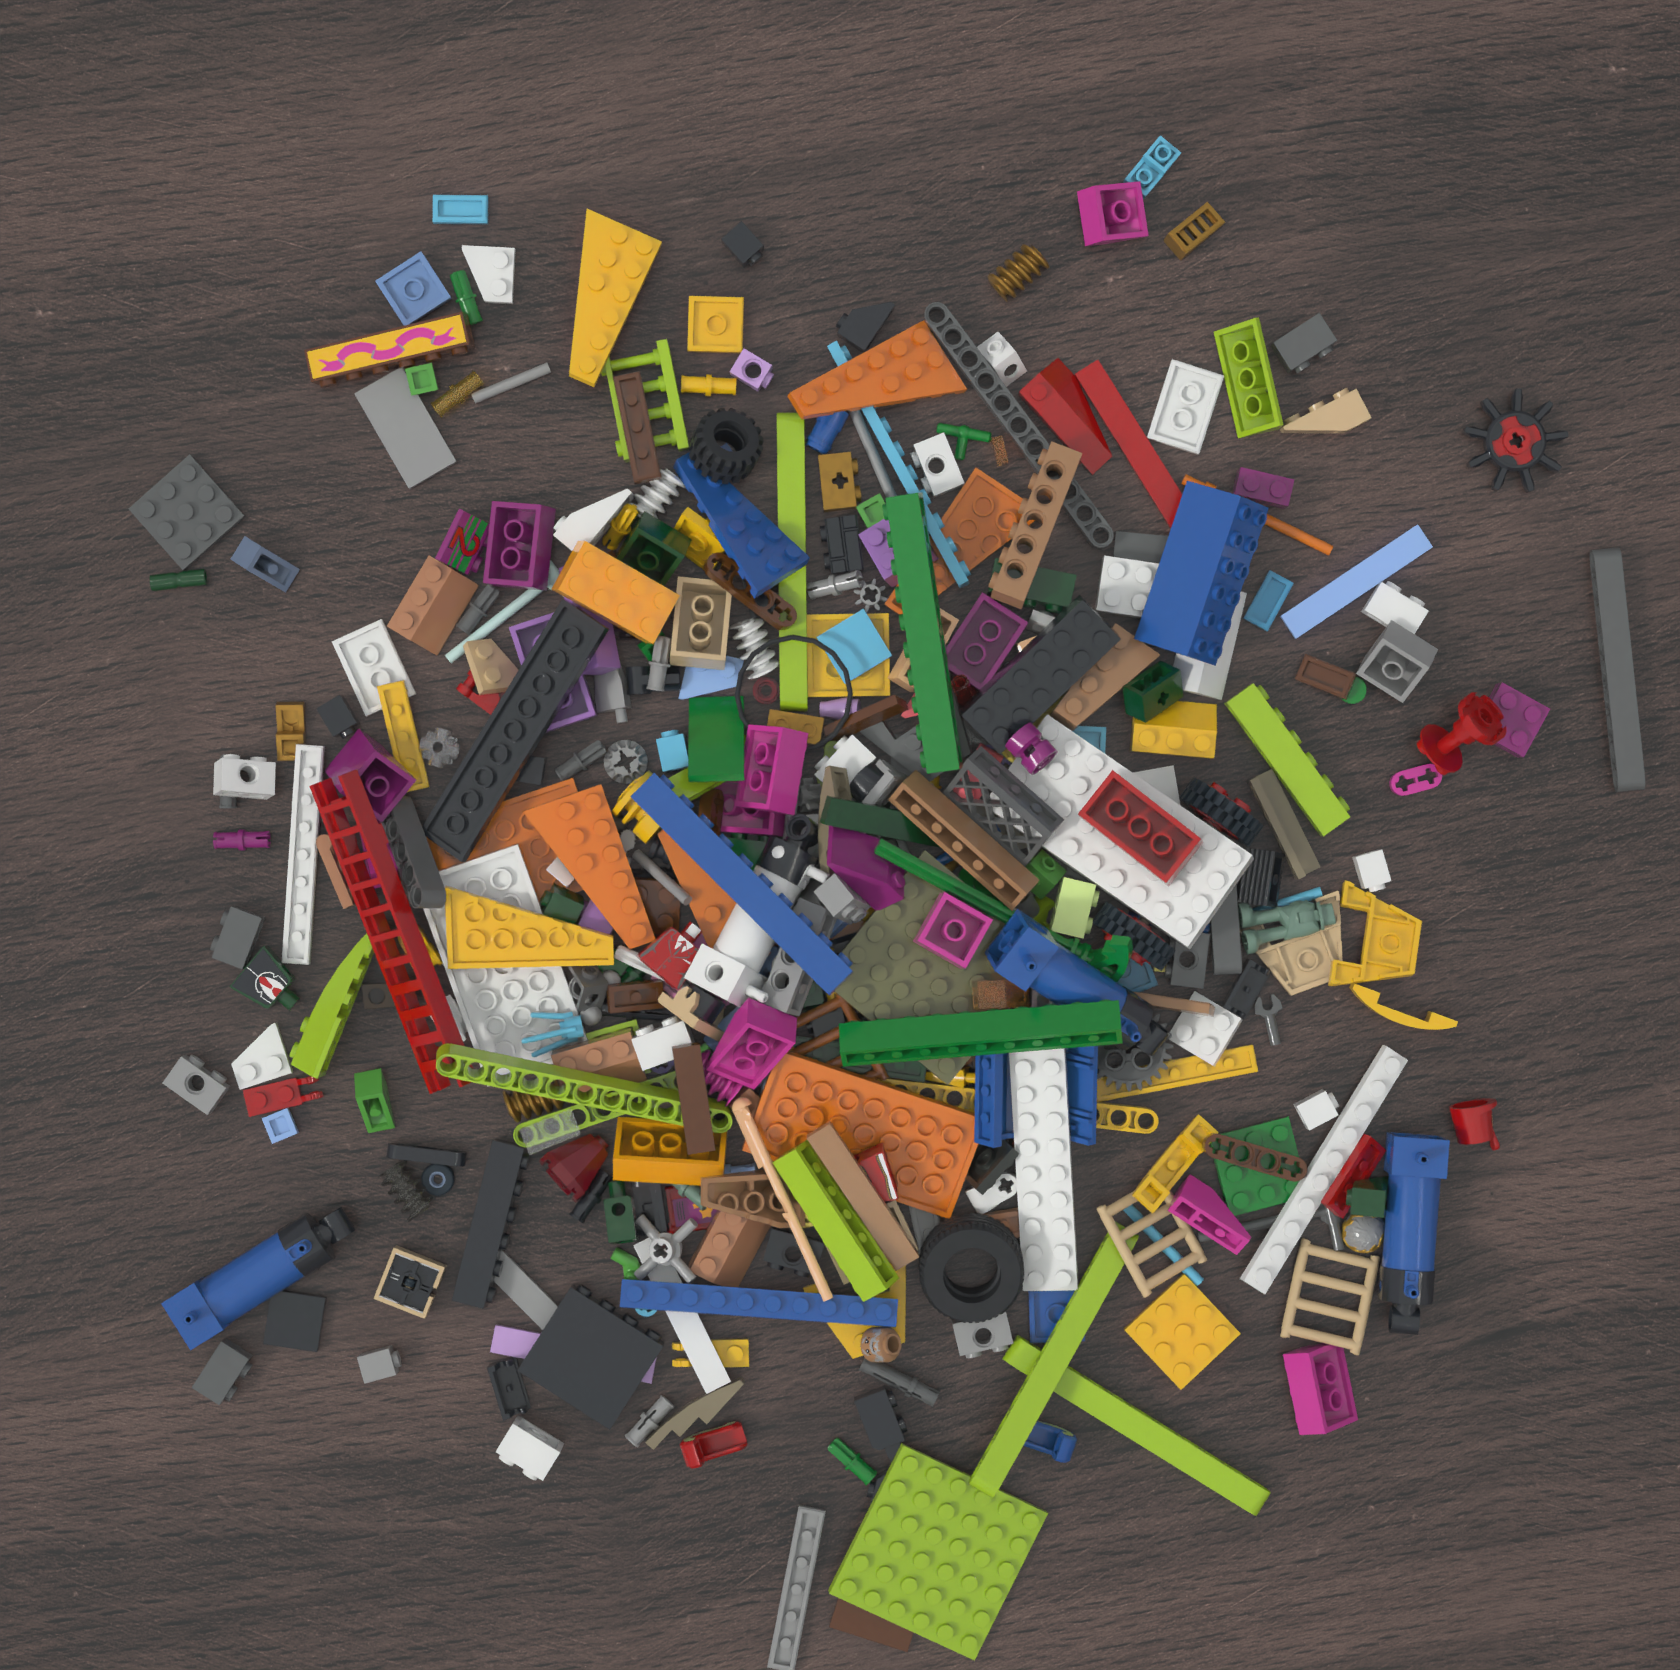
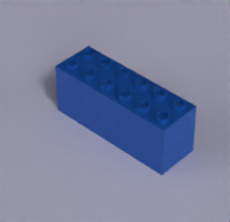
[1134,481,1269,666]

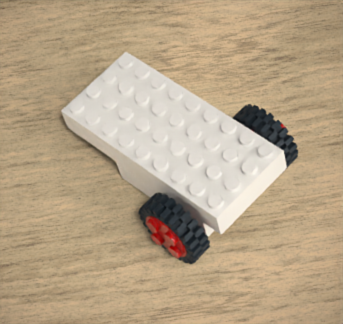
[990,714,1264,971]

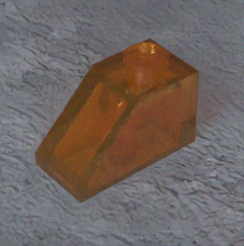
[972,980,1029,1009]

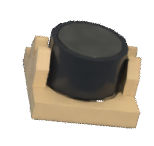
[658,982,726,1042]

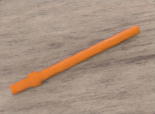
[1181,474,1333,556]

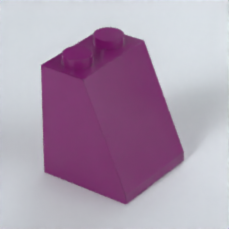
[324,729,416,823]

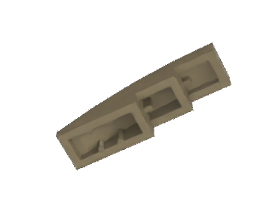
[818,766,852,877]
[645,1376,745,1450]

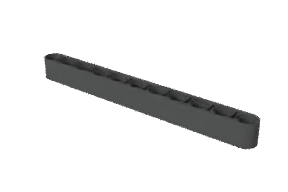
[924,302,1114,549]

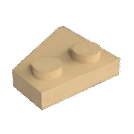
[463,639,518,695]

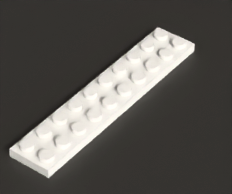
[1009,1048,1078,1291]

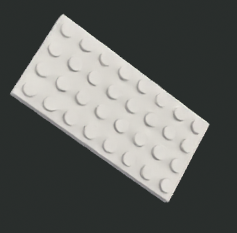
[423,844,588,1087]

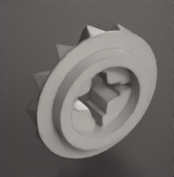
[604,740,648,784]

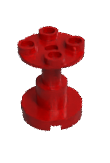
[1417,692,1507,775]

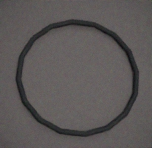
[735,635,853,752]

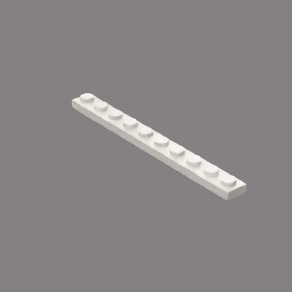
[1240,1045,1408,1294]

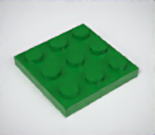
[1210,1116,1300,1216]

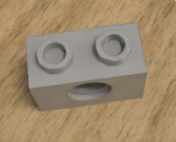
[814,873,871,925]
[162,1054,230,1115]
[952,1311,1014,1358]

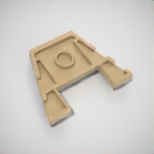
[1239,891,1343,996]

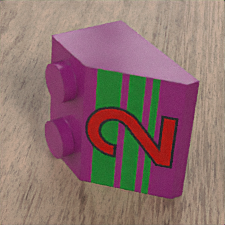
[435,509,489,577]

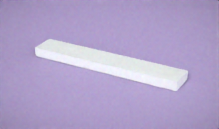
[633,1238,731,1394]

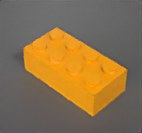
[552,541,680,644]
[613,1117,727,1186]

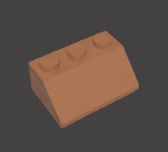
[387,556,479,656]
[551,1027,647,1103]
[688,1210,771,1287]

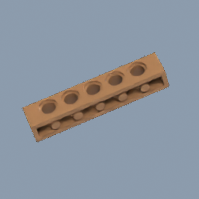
[988,441,1082,610]

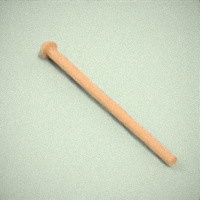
[732,1097,833,1302]

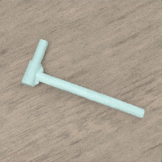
[445,561,564,664]

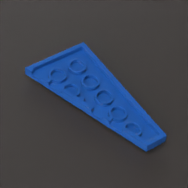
[673,451,810,599]

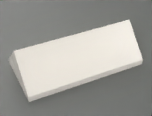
[1173,592,1247,700]

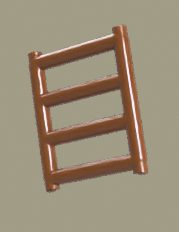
[789,994,889,1081]

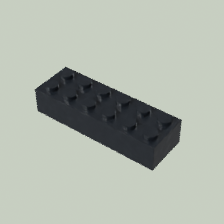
[960,595,1121,754]

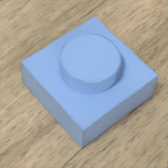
[262,1108,299,1144]

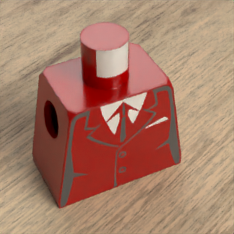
[636,922,702,990]

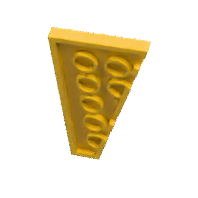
[569,209,662,387]
[445,886,614,969]

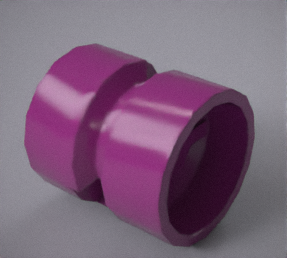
[1005,722,1058,775]

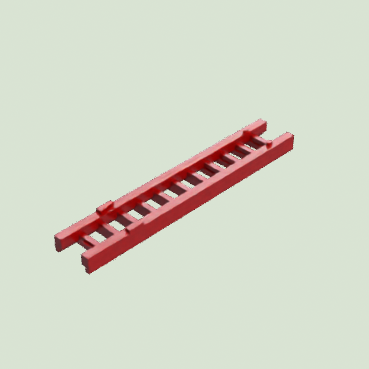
[309,769,474,1094]

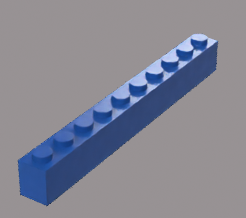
[630,773,853,996]
[620,1279,898,1328]

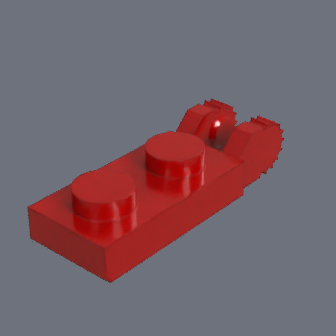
[243,1076,323,1117]

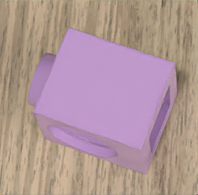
[730,349,774,392]

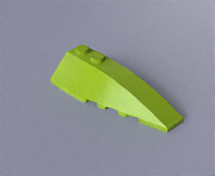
[289,934,374,1079]

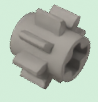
[854,579,887,613]
[798,778,822,812]

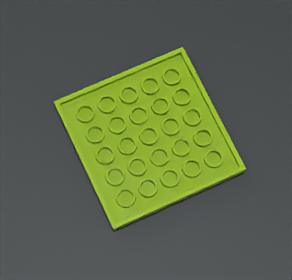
[828,1443,1048,1661]

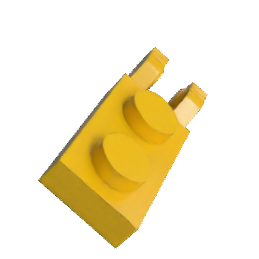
[672,1338,749,1367]

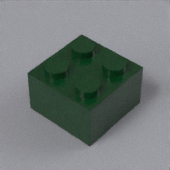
[615,511,692,586]

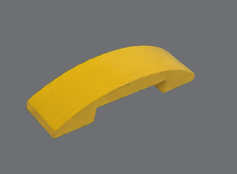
[1349,984,1458,1030]
[1132,1114,1219,1213]

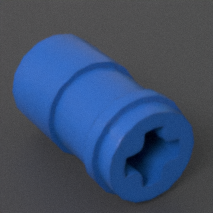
[805,411,849,455]

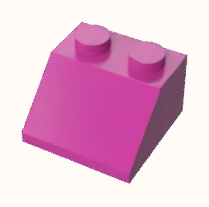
[1077,181,1149,246]

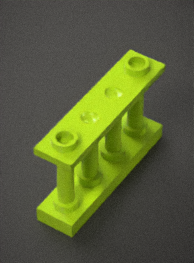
[601,339,689,463]

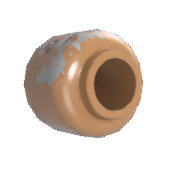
[860,1326,901,1363]

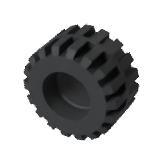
[689,408,764,484]

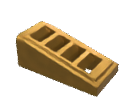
[1164,202,1225,260]

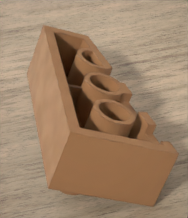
[1050,623,1160,731]

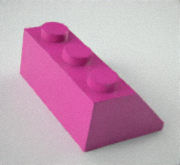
[734,725,808,815]
[1283,1343,1358,1435]

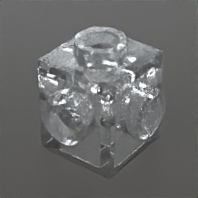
[419,727,460,768]

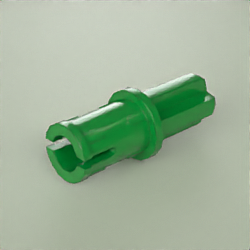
[450,270,483,325]
[828,1438,878,1485]

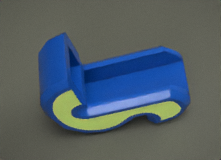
[1023,1420,1077,1463]

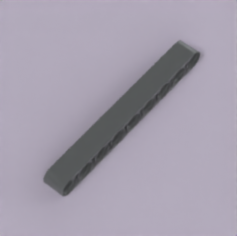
[1589,547,1645,793]

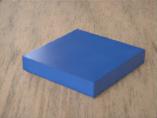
[1028,1290,1085,1343]

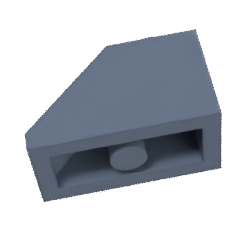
[231,536,300,593]

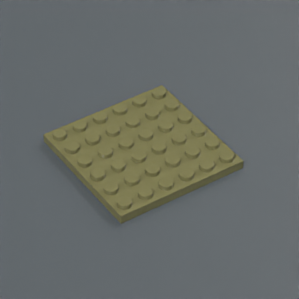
[834,850,1024,1085]

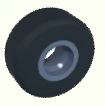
[421,1164,455,1196]

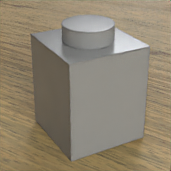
[357,1345,402,1384]

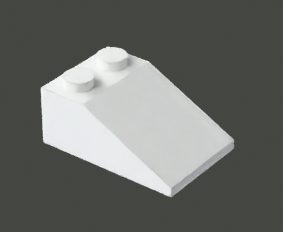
[553,489,635,551]

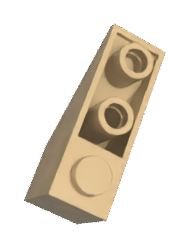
[1280,388,1371,434]

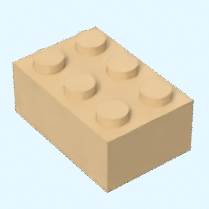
[670,576,732,670]

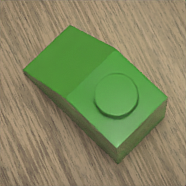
[354,1068,395,1133]

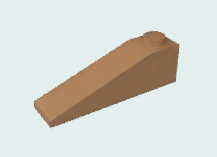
[701,1169,805,1228]

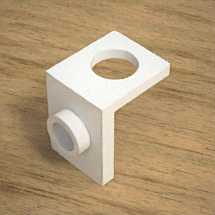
[977,332,1027,387]

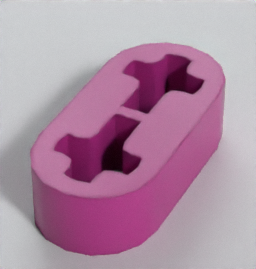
[1389,764,1442,796]

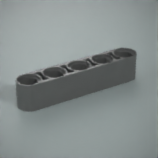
[382,796,446,909]
[1209,840,1242,975]

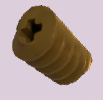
[987,244,1050,302]
[502,1079,563,1122]

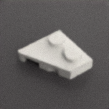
[462,245,516,304]
[231,1022,293,1090]

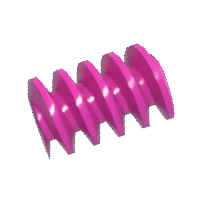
[701,1049,743,1107]

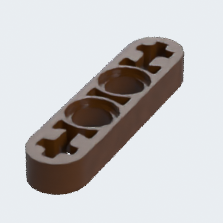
[704,552,797,630]
[1202,1133,1307,1182]

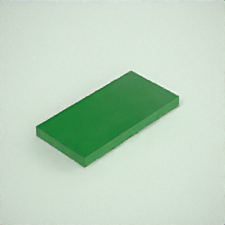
[688,696,744,782]

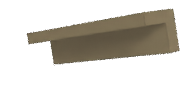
[1247,769,1320,879]

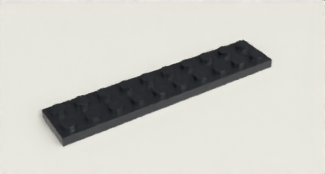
[422,599,609,862]

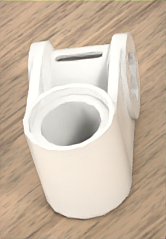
[965,1170,1017,1215]

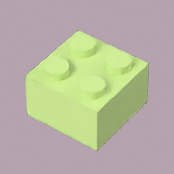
[1049,877,1100,939]

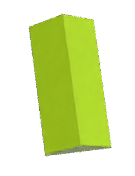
[1214,317,1283,438]

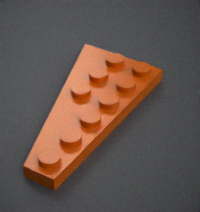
[884,468,1035,615]
[523,784,655,949]

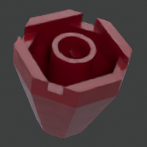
[539,1134,608,1203]

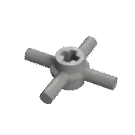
[634,1214,698,1284]

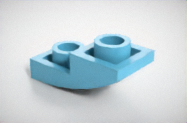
[1123,135,1181,199]

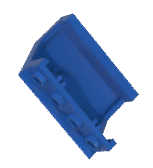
[974,1046,1098,1148]

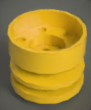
[611,770,661,844]

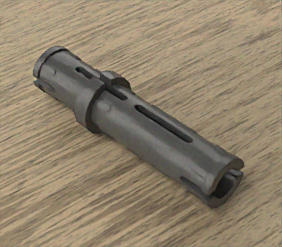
[859,1358,940,1407]

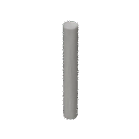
[471,362,551,404]
[632,849,692,905]

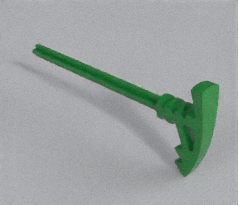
[874,839,1133,982]

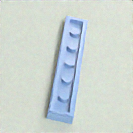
[1280,524,1433,639]

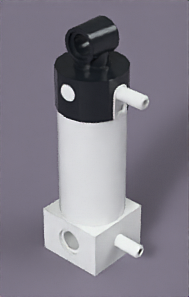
[684,814,830,1007]

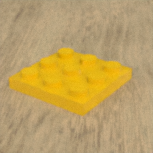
[806,613,890,697]
[1124,1273,1241,1390]

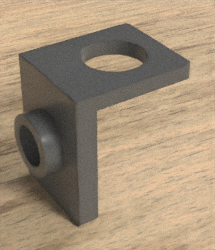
[568,965,609,1012]

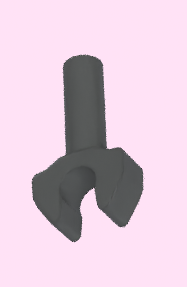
[1253,994,1282,1046]

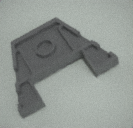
[860,672,972,782]

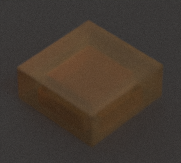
[991,435,1009,467]

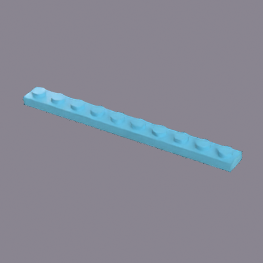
[827,341,971,589]

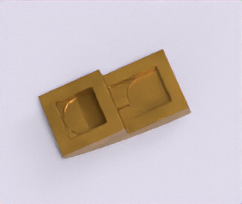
[276,702,306,761]

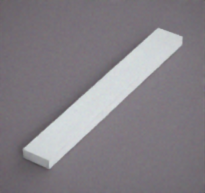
[282,744,325,965]

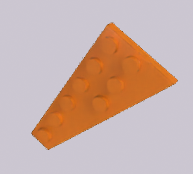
[787,320,967,419]
[657,829,779,956]

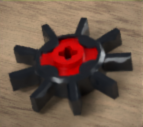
[1462,388,1569,493]

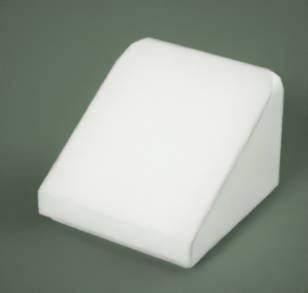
[546,856,575,887]

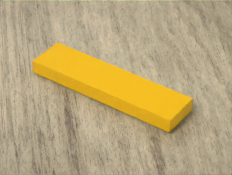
[377,680,430,792]

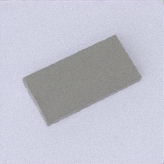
[354,368,457,489]

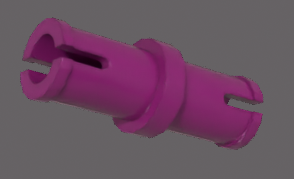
[213,829,271,851]

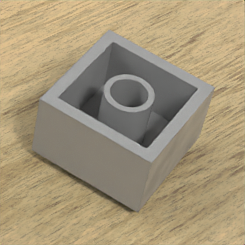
[1356,620,1438,703]

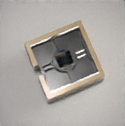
[374,1245,447,1319]

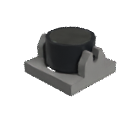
[849,759,908,808]

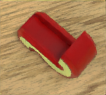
[680,1421,748,1469]

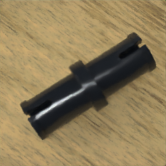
[569,1169,613,1224]

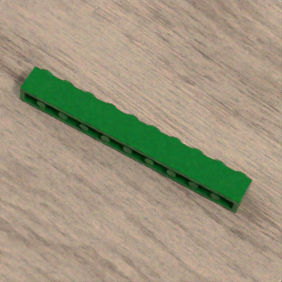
[882,493,963,774]
[839,999,1123,1067]

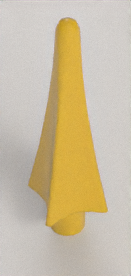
[925,1067,975,1088]

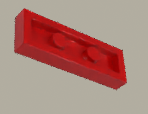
[1321,1134,1386,1218]

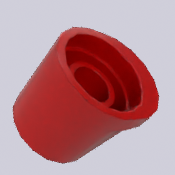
[1449,1098,1500,1151]

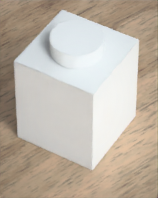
[1352,849,1391,892]
[1293,1089,1339,1131]

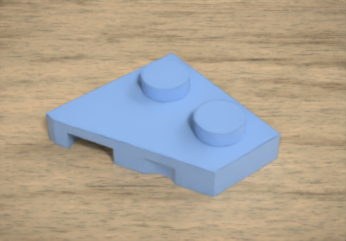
[678,656,744,700]

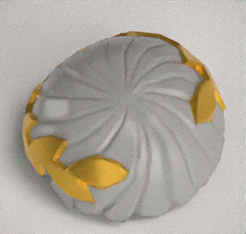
[1341,1215,1385,1253]

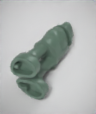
[1238,900,1336,954]

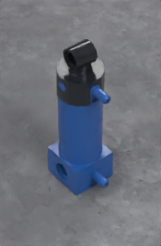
[984,909,1170,1056]
[1378,1132,1450,1335]
[161,1207,356,1351]

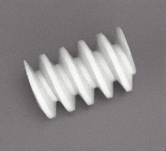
[628,467,686,519]
[729,618,779,679]

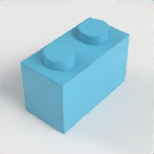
[656,730,688,773]

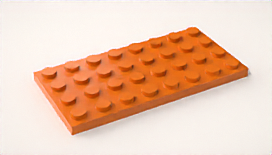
[742,1051,978,1219]

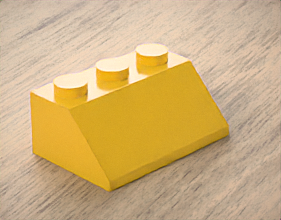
[1129,701,1217,759]

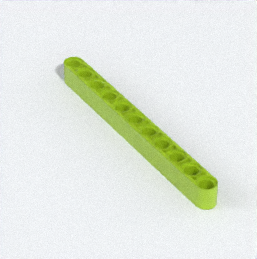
[777,412,808,711]
[436,1043,732,1133]
[968,1221,1139,1498]
[1002,1335,1271,1516]

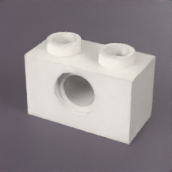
[910,432,965,498]
[213,754,276,800]

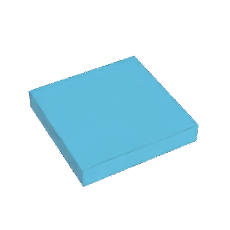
[816,609,892,684]

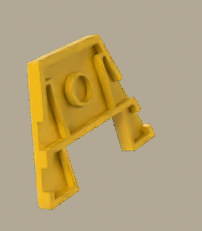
[1328,881,1422,986]
[803,1263,906,1359]

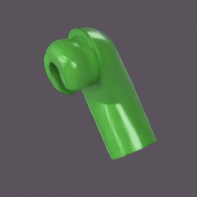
[610,1247,640,1280]

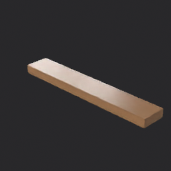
[807,1121,919,1271]

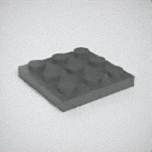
[128,454,246,571]

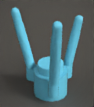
[521,1012,584,1057]

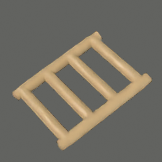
[1097,1190,1207,1298]
[1280,1238,1380,1355]

